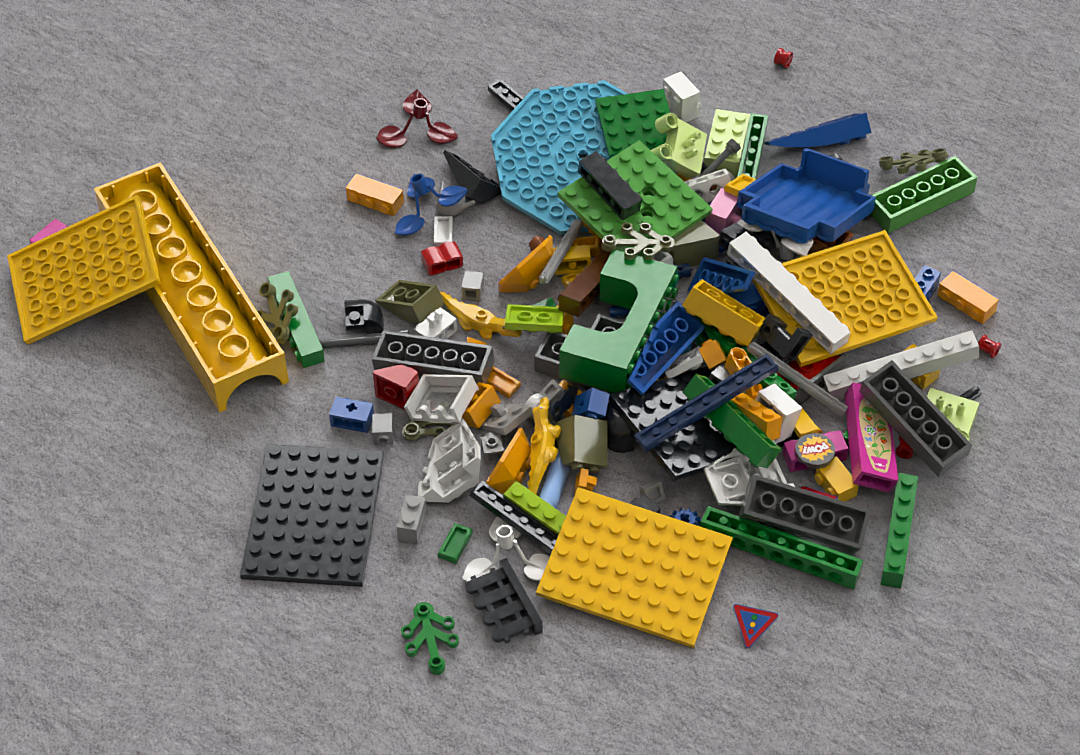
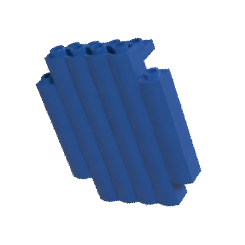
[737,148,876,243]

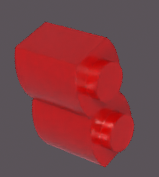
[421,242,463,275]

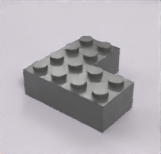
[534,314,624,392]

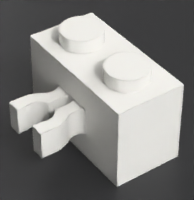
[414,308,457,339]

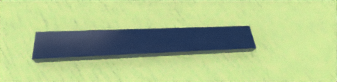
[634,353,779,452]

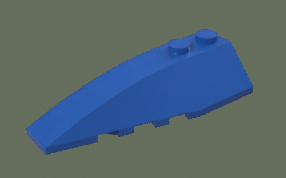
[764,112,872,147]
[688,257,755,293]
[627,301,706,395]

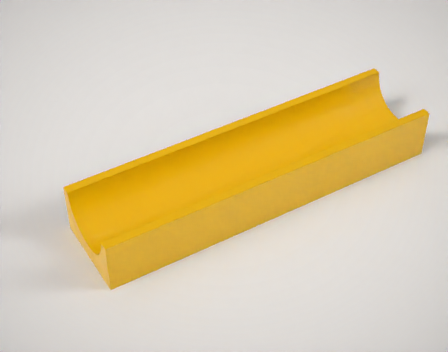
[94,162,289,413]

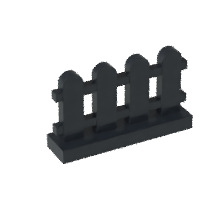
[466,558,543,644]

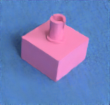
[705,188,742,235]

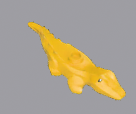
[439,291,522,340]
[527,397,561,495]

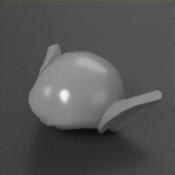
[436,181,475,216]

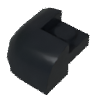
[344,299,384,334]
[600,402,635,453]

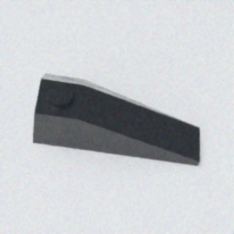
[443,150,501,203]

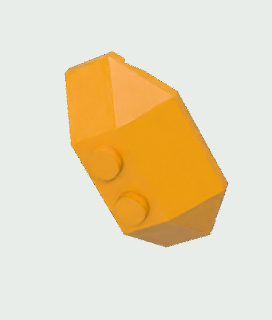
[498,235,553,293]
[485,427,531,494]

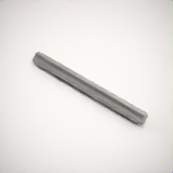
[539,219,583,285]
[747,342,848,416]

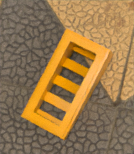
[571,235,602,257]

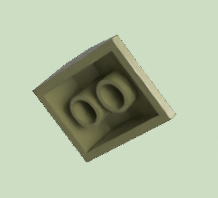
[375,280,445,324]

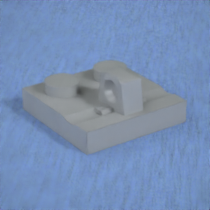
[481,403,533,435]

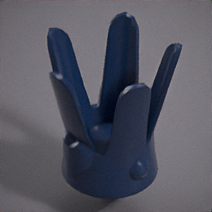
[673,263,694,279]

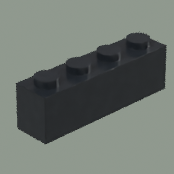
[578,151,642,221]

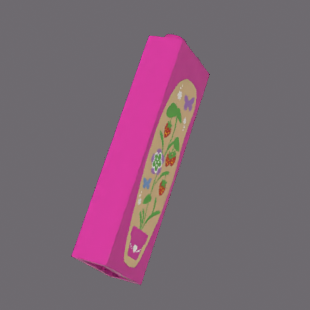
[844,382,898,493]

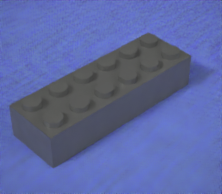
[372,330,495,384]
[859,360,972,477]
[739,474,871,552]

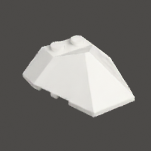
[418,419,481,503]
[704,440,795,506]

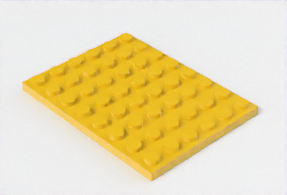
[7,195,161,345]
[752,230,938,367]
[536,487,733,648]

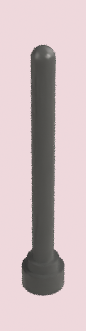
[698,138,741,177]
[320,329,409,348]

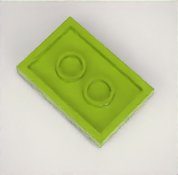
[505,304,564,333]

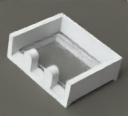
[404,374,479,422]

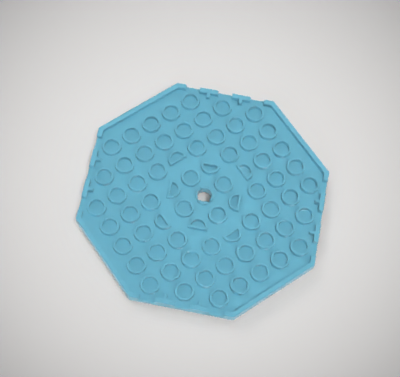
[491,80,677,235]

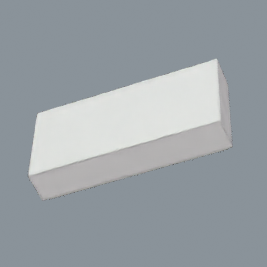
[434,216,453,246]

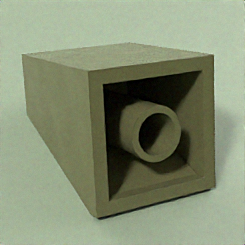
[668,220,720,270]
[552,415,607,473]

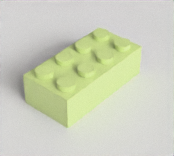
[704,109,750,178]

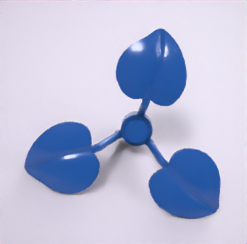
[395,173,468,235]

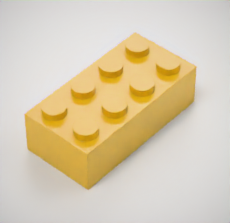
[682,280,765,346]

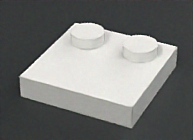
[665,346,703,378]

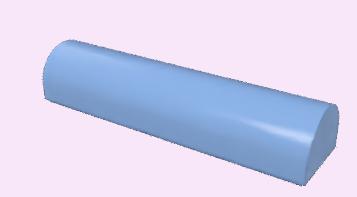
[539,448,571,509]

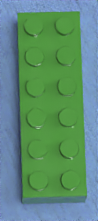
[870,156,978,233]

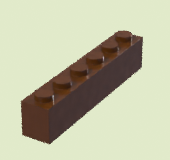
[557,249,612,317]

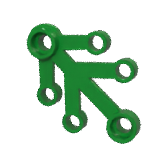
[401,602,459,675]

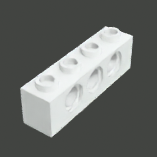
[685,168,731,204]

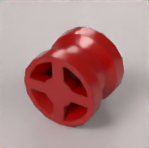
[774,48,793,68]

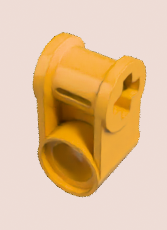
[725,347,752,375]

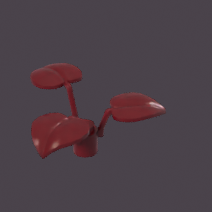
[376,89,458,148]

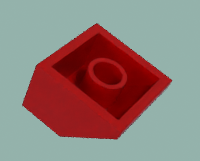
[373,364,419,411]

